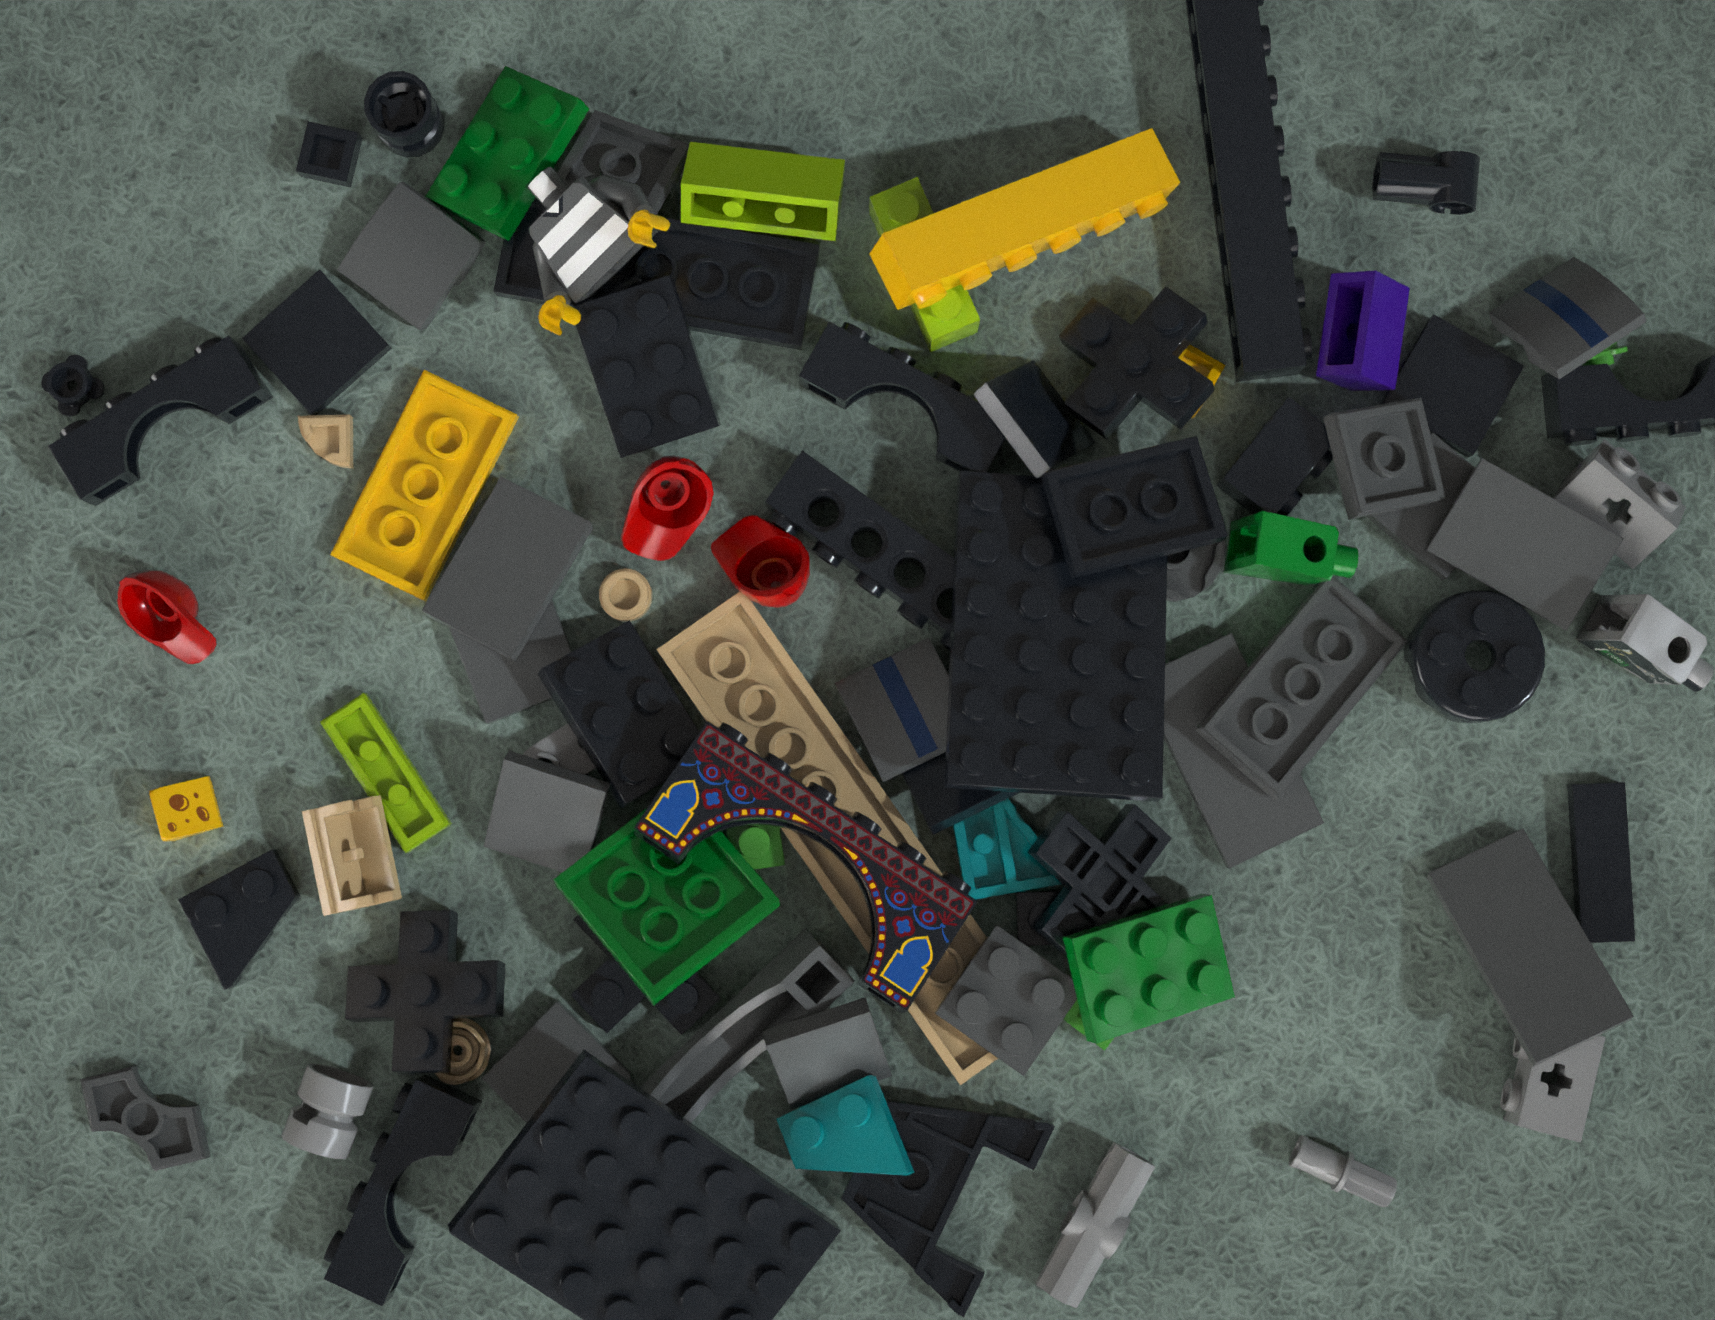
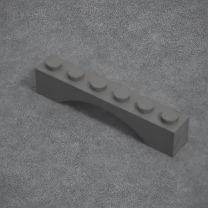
[640,928,855,1123]

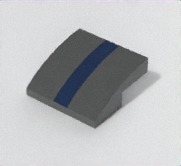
[1489,257,1647,379]
[835,638,949,782]

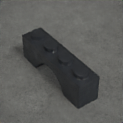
[799,321,1006,472]
[48,335,273,506]
[1541,355,1715,446]
[324,1075,482,1306]

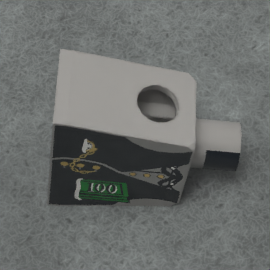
[1576,594,1714,692]

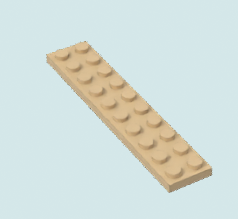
[656,591,998,1085]

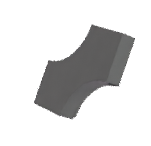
[80,1065,211,1171]

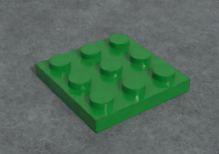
[553,807,780,1006]

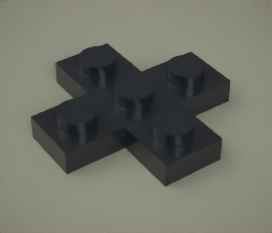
[1059,286,1215,440]
[1028,804,1172,959]
[345,909,505,1074]
[571,914,721,1035]

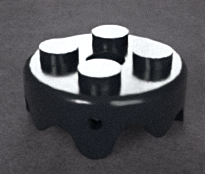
[1404,590,1545,724]

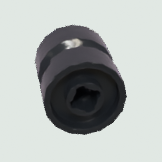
[364,71,444,158]

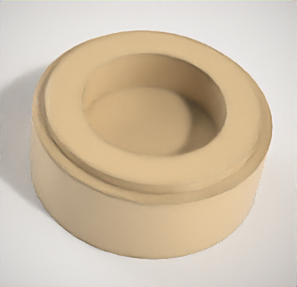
[599,568,652,622]

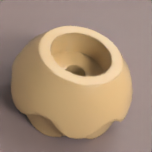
[435,1018,491,1085]

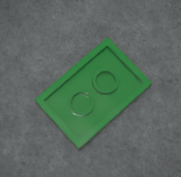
[425,66,589,241]
[1063,894,1235,1044]

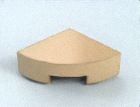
[298,414,353,468]

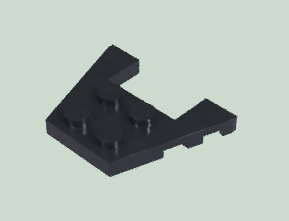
[841,1099,1055,1317]

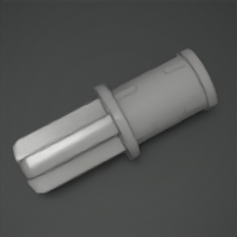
[1289,1135,1397,1207]

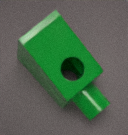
[1223,511,1359,586]

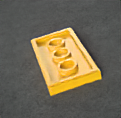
[330,370,519,602]

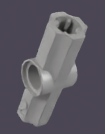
[1035,1142,1155,1308]

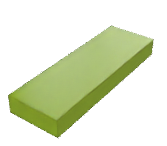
[320,693,452,853]

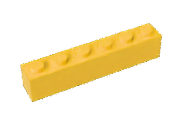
[869,128,1181,310]

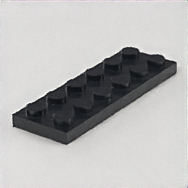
[493,197,820,350]

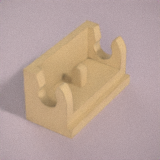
[302,795,402,916]

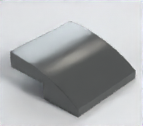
[337,182,487,330]

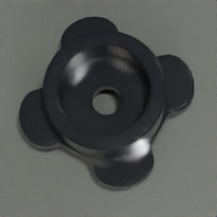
[41,355,105,417]

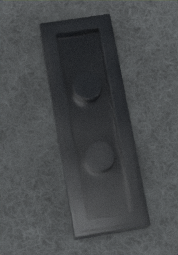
[1567,782,1635,943]

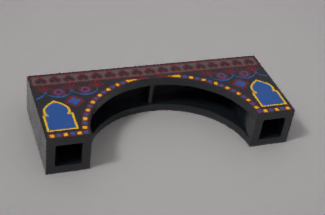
[634,721,978,1014]

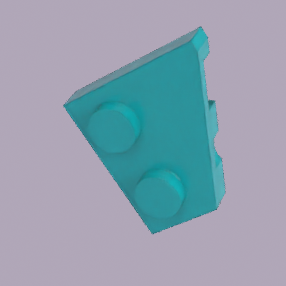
[952,798,1062,900]
[776,1075,914,1176]

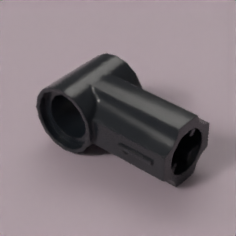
[1372,151,1480,215]

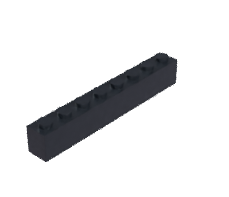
[1185,0,1312,382]

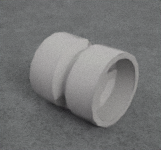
[281,1063,374,1159]

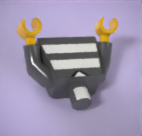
[528,167,670,336]

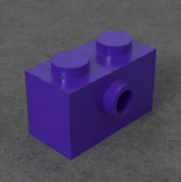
[1316,270,1410,391]

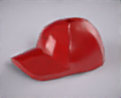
[621,455,714,561]
[711,515,810,608]
[117,570,217,664]

